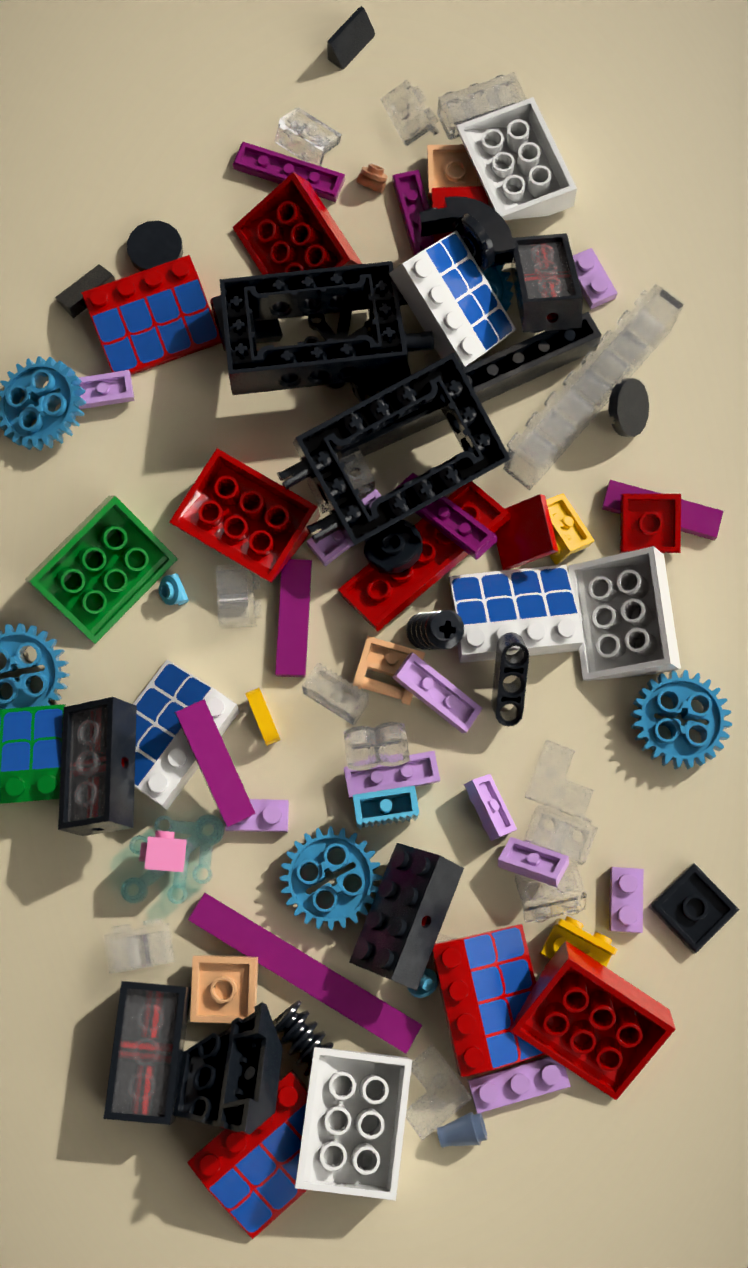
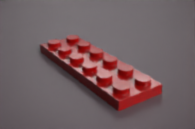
[338,481,510,632]

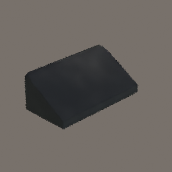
[327,6,375,69]
[55,264,115,318]

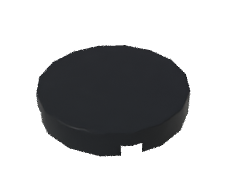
[452,214,495,270]
[127,220,183,271]
[608,378,649,437]
[363,520,423,574]

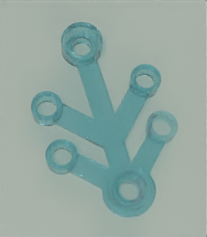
[121,815,224,904]

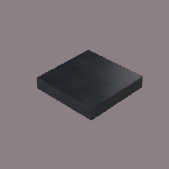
[649,863,740,954]

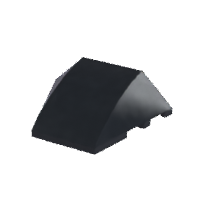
[173,1002,283,1134]

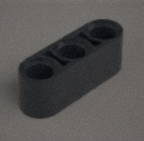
[491,632,529,727]

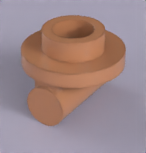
[357,164,388,194]

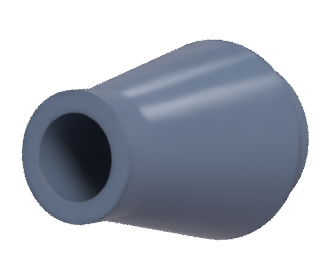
[437,1112,488,1148]

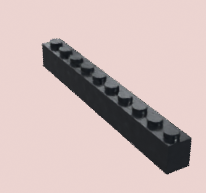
[336,312,602,465]

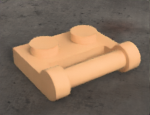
[352,636,425,705]

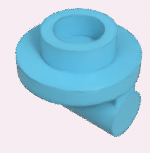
[158,573,189,605]
[407,968,439,998]

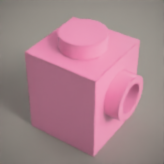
[139,830,187,872]

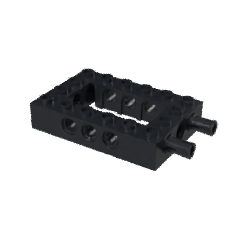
[219,261,434,395]
[277,353,511,548]

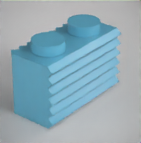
[353,786,419,829]

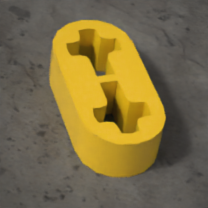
[245,688,281,746]

